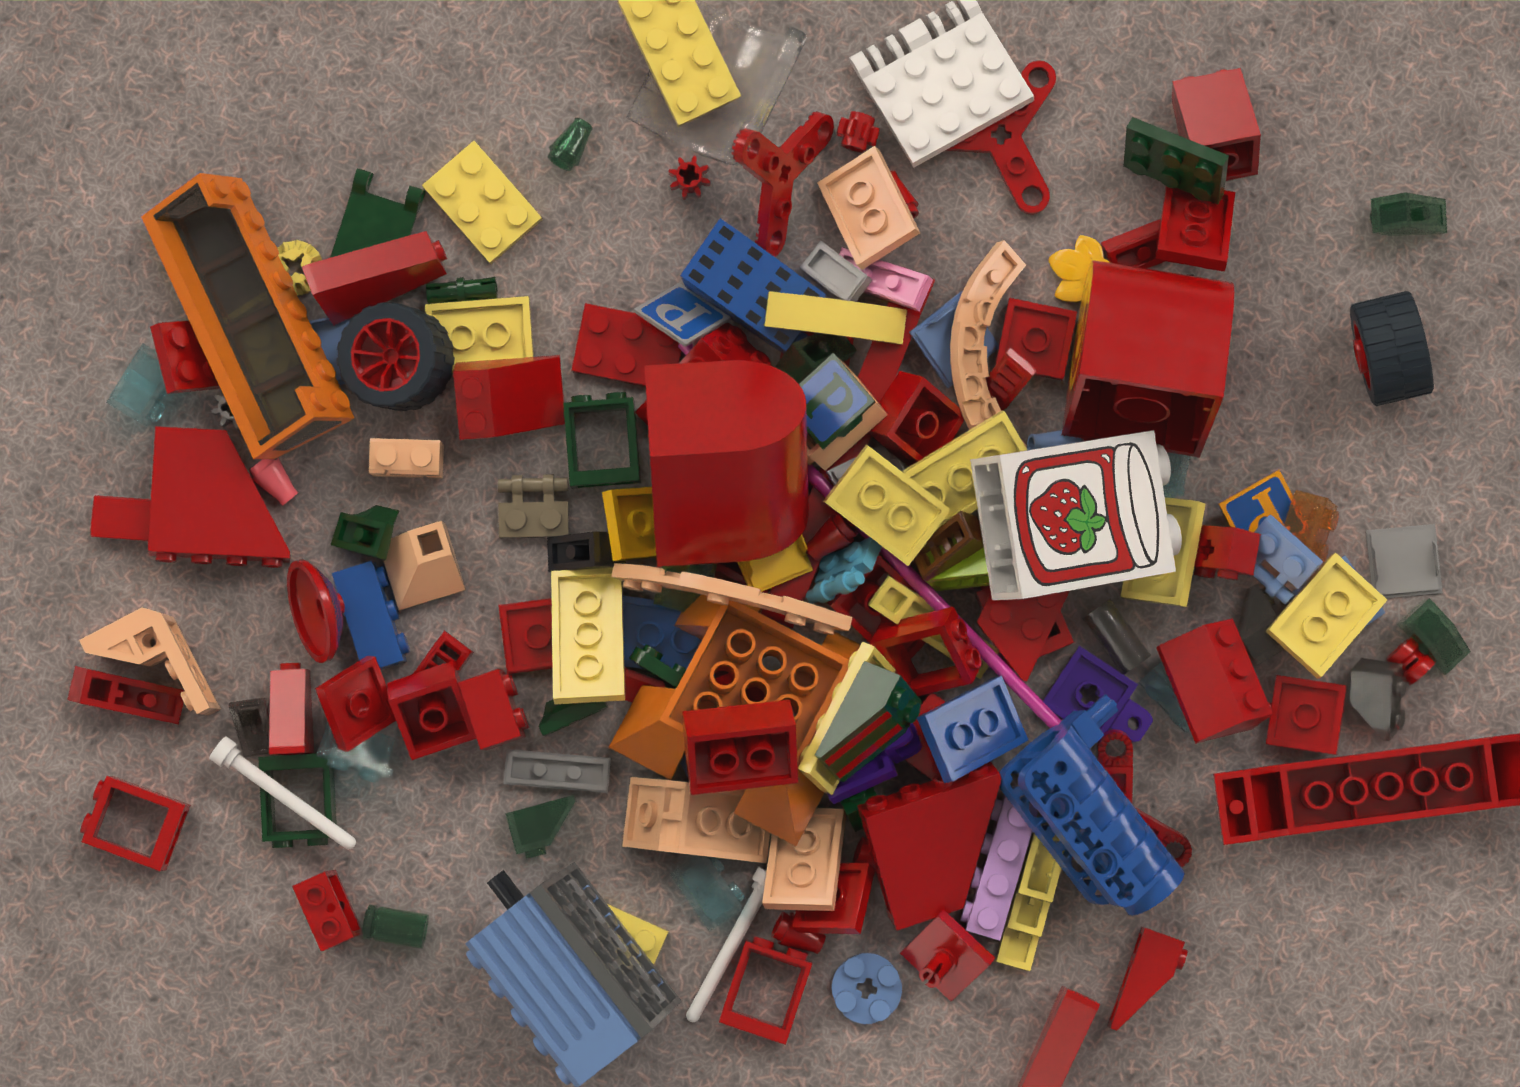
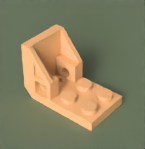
[79,607,221,716]
[622,777,770,863]

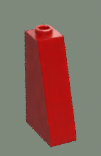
[302,231,447,325]
[1018,986,1100,1087]

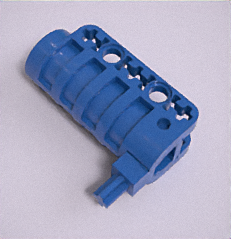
[999,694,1185,916]

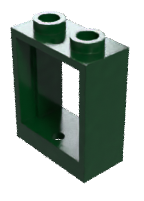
[563,392,641,489]
[258,753,337,848]

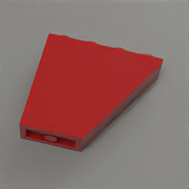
[148,426,291,568]
[857,761,1001,931]

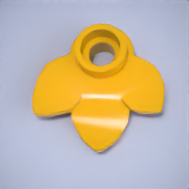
[1049,235,1110,303]

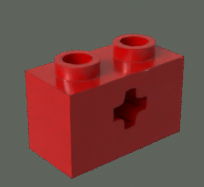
[1194,525,1261,580]

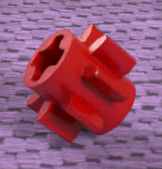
[836,111,880,153]
[668,155,711,200]

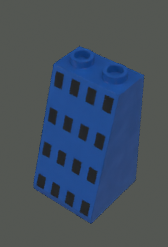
[680,218,827,358]

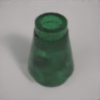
[548,118,593,171]

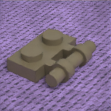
[498,474,569,538]

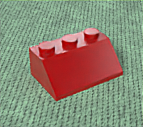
[1156,618,1273,744]
[682,700,798,795]

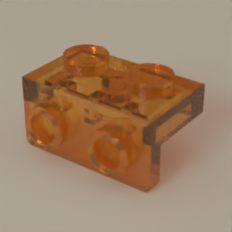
[1284,490,1339,572]

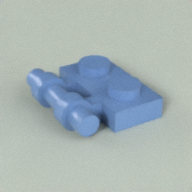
[1247,514,1323,605]

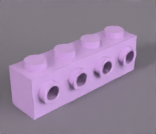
[960,794,1038,941]

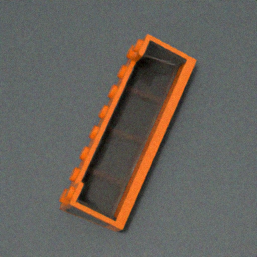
[141,173,355,459]

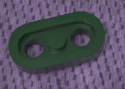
[629,644,686,688]

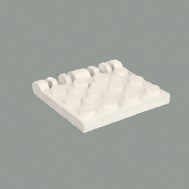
[849,0,1034,168]

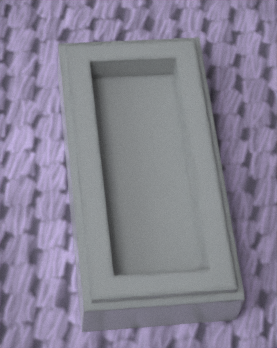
[800,240,872,302]

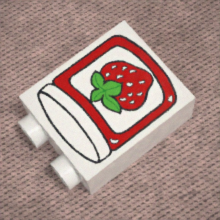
[970,430,1182,600]

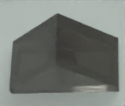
[229,697,270,757]

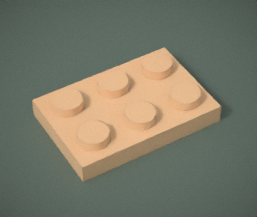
[817,146,920,270]
[762,808,846,911]

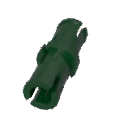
[426,277,498,304]

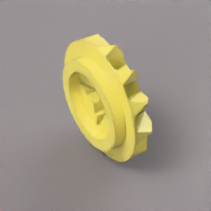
[278,240,322,296]

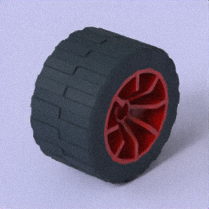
[1350,291,1434,406]
[337,302,455,411]

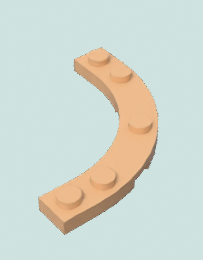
[950,240,1027,449]
[611,563,852,635]

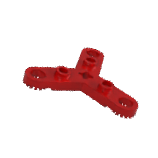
[946,60,1056,215]
[731,111,834,257]
[1072,729,1192,867]

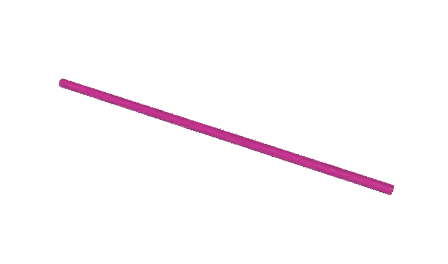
[678,343,1062,728]

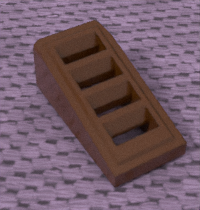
[914,511,984,581]

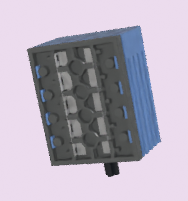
[465,862,682,1087]

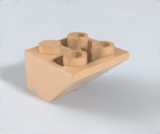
[384,521,466,611]

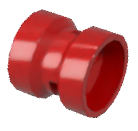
[1386,637,1436,685]

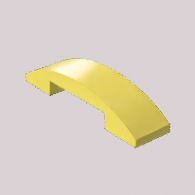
[764,291,907,345]
[868,576,999,679]

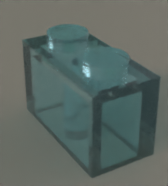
[106,343,174,427]

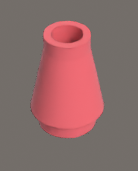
[248,458,298,506]

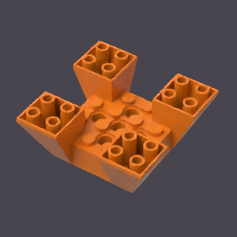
[609,566,860,847]

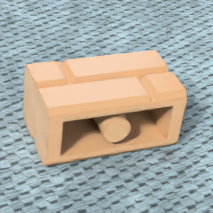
[369,438,444,479]

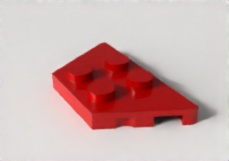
[976,591,1069,682]

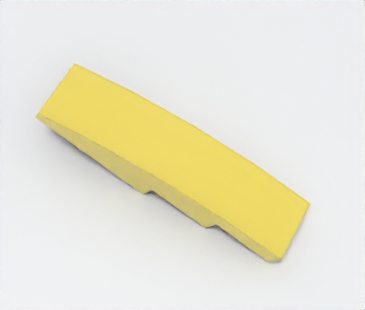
[995,826,1065,971]

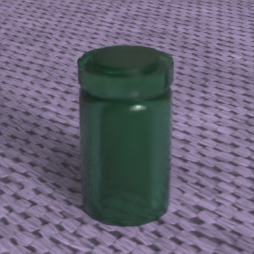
[362,904,429,949]

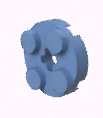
[832,953,902,1024]

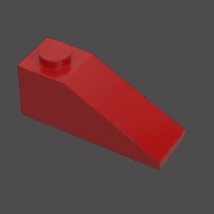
[67,666,185,725]
[1107,926,1188,1031]

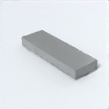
[503,749,612,793]

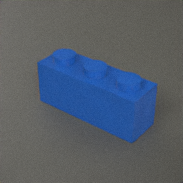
[332,560,410,670]

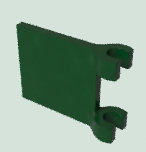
[330,168,426,258]

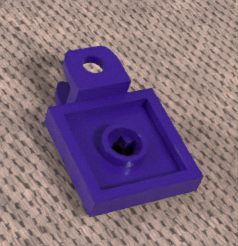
[1043,646,1153,742]
[810,723,922,804]

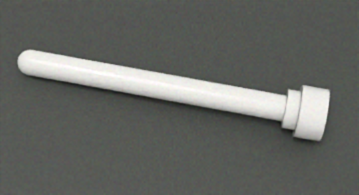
[209,736,356,850]
[686,866,767,1022]

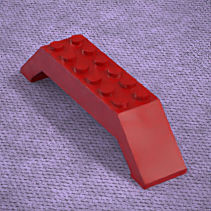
[1213,733,1520,845]

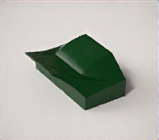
[331,505,400,561]
[538,699,608,736]

